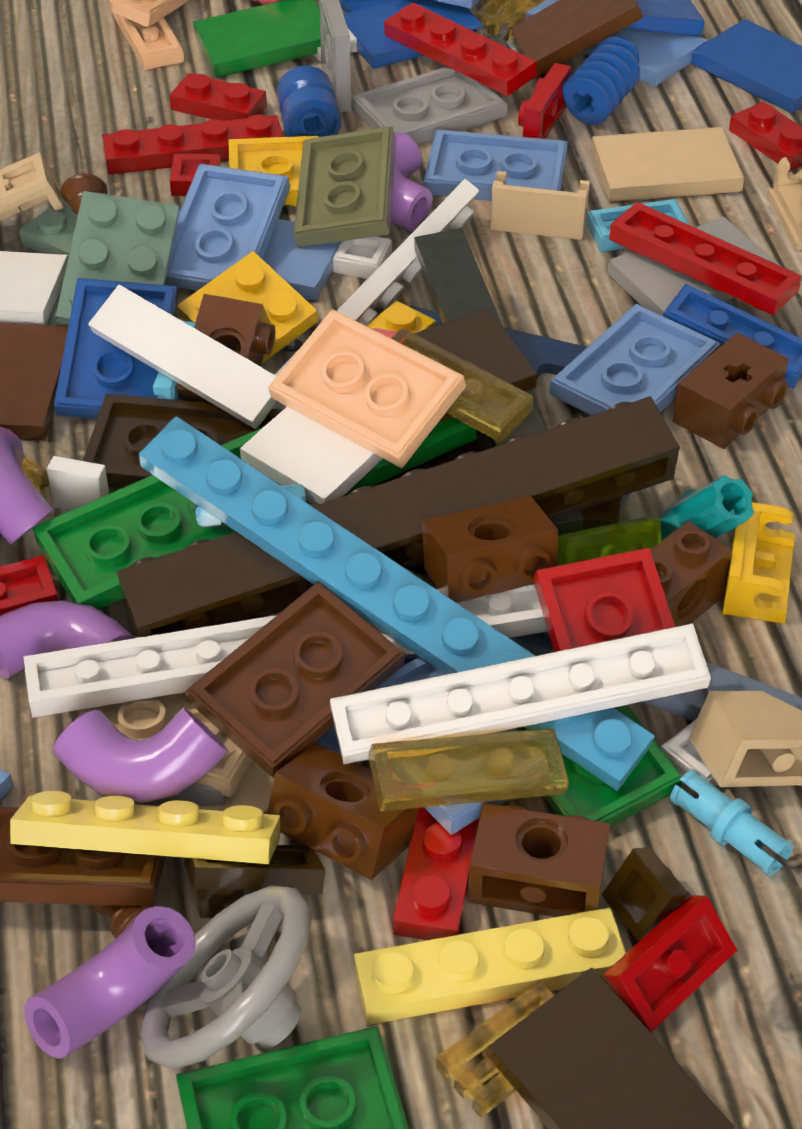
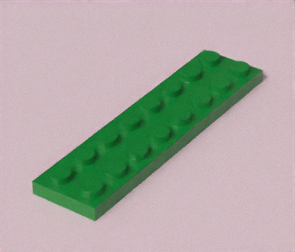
[32,413,476,610]

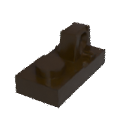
[184,845,325,919]

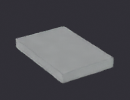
[352,67,507,145]
[607,217,781,316]

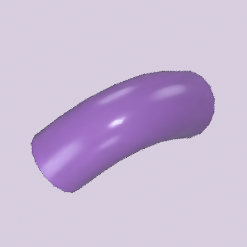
[391,132,433,232]
[0,427,54,545]
[0,601,135,679]
[53,707,229,804]
[24,906,196,1059]

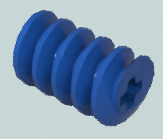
[562,37,640,125]

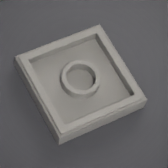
[319,0,351,112]

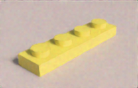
[10,791,280,864]
[354,907,626,1025]

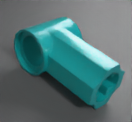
[649,475,754,546]

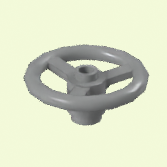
[140,885,312,1069]

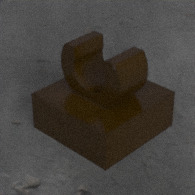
[601,847,691,942]

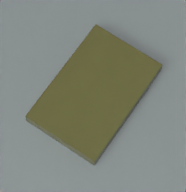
[293,126,396,247]

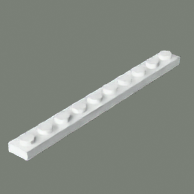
[23,584,548,718]

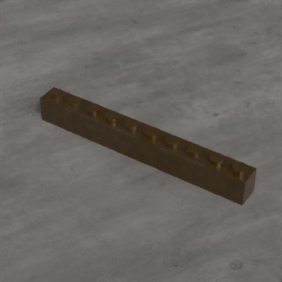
[116,396,680,638]

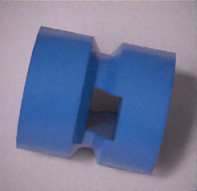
[277,65,341,137]

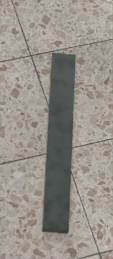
[414,228,583,536]

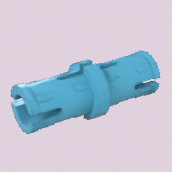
[670,769,794,877]

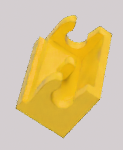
[722,502,795,624]

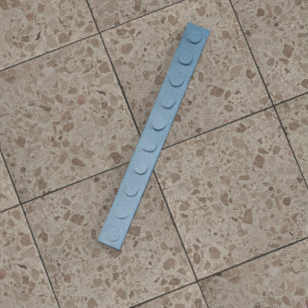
[139,416,655,791]

